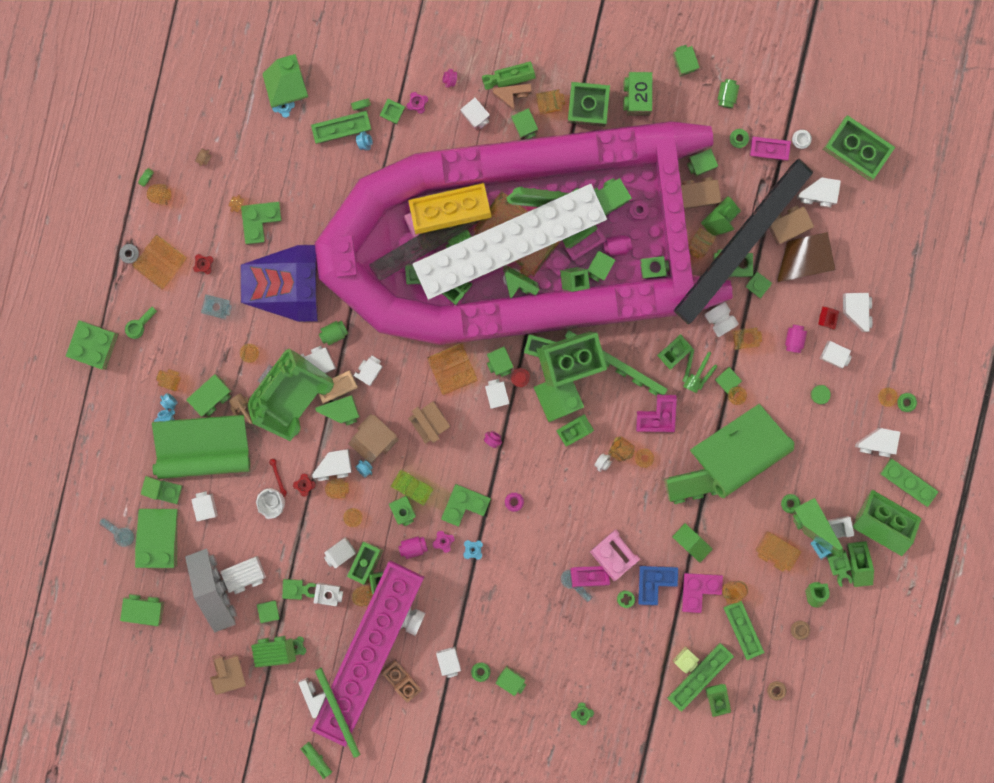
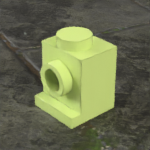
[673,646,700,673]

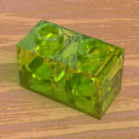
[390,469,434,506]

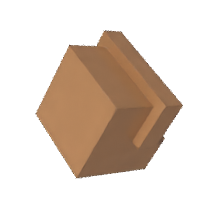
[408,401,451,444]
[348,414,399,464]
[210,654,246,695]

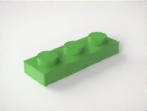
[311,111,372,144]
[880,458,939,507]
[723,599,764,660]

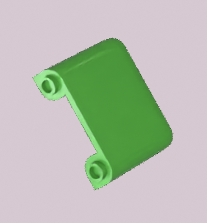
[248,349,334,441]

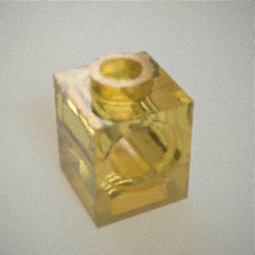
[536,89,565,115]
[688,227,716,259]
[733,327,762,350]

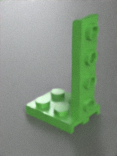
[506,187,598,248]

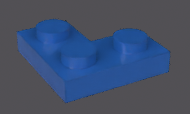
[638,566,678,605]

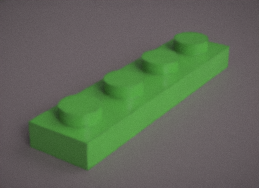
[667,642,734,712]

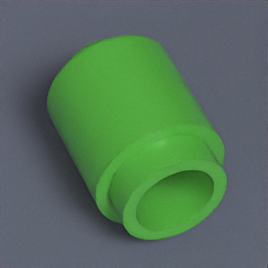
[717,79,740,108]
[319,320,348,346]

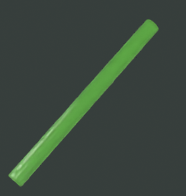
[315,668,361,758]

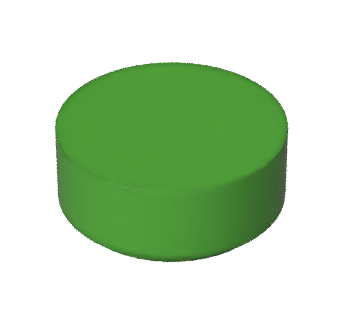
[351,98,371,111]
[138,168,154,187]
[810,385,831,404]

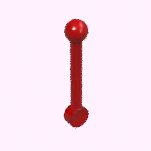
[269,459,287,497]

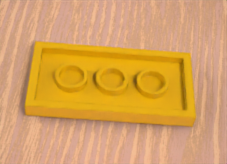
[408,183,491,234]

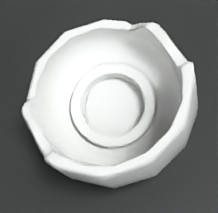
[256,488,285,519]

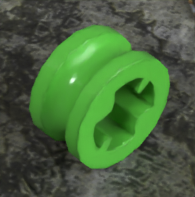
[617,590,635,608]

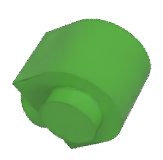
[805,582,830,608]

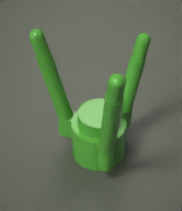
[682,349,717,393]

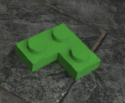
[241,202,282,245]
[441,484,491,527]

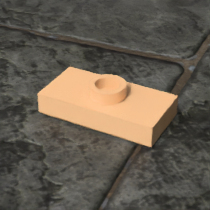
[318,370,358,404]

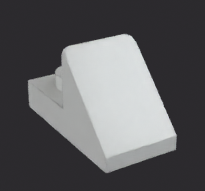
[299,678,326,718]

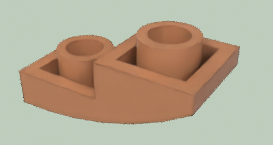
[381,659,422,703]

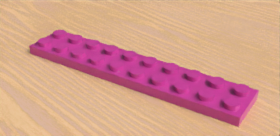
[311,560,424,747]

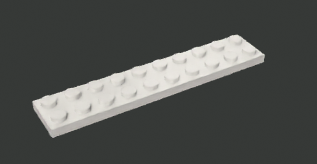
[413,184,607,299]

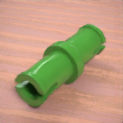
[300,741,333,779]

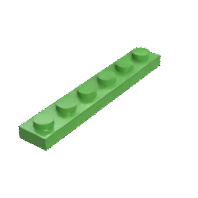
[564,330,668,396]

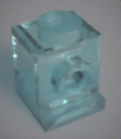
[201,294,232,319]

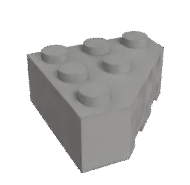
[185,548,237,633]

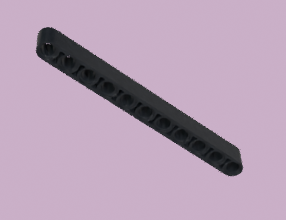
[674,158,813,324]

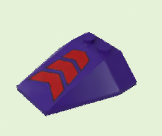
[241,245,318,322]

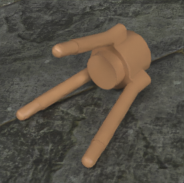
[229,393,253,424]

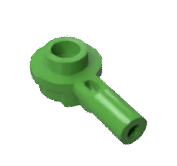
[125,307,157,339]

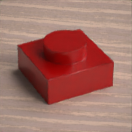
[818,306,840,330]

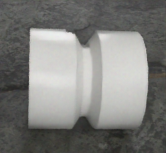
[704,302,739,337]
[401,607,425,636]

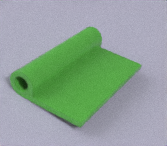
[690,404,794,498]
[152,415,250,479]

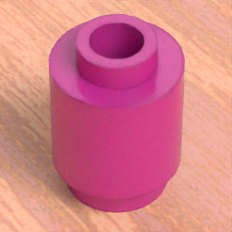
[603,234,632,257]
[785,324,807,353]
[398,536,428,560]

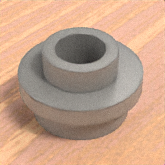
[119,244,139,263]

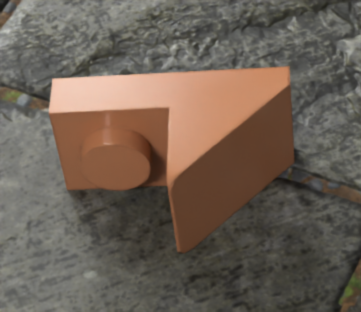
[493,84,532,111]

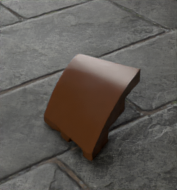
[777,232,836,282]

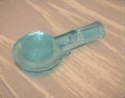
[99,518,134,547]
[560,569,592,602]

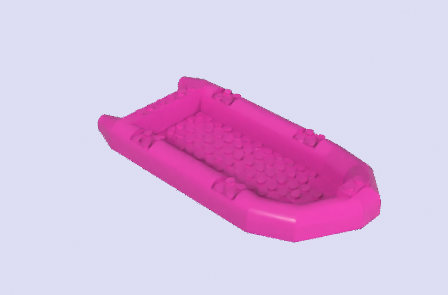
[315,121,733,345]

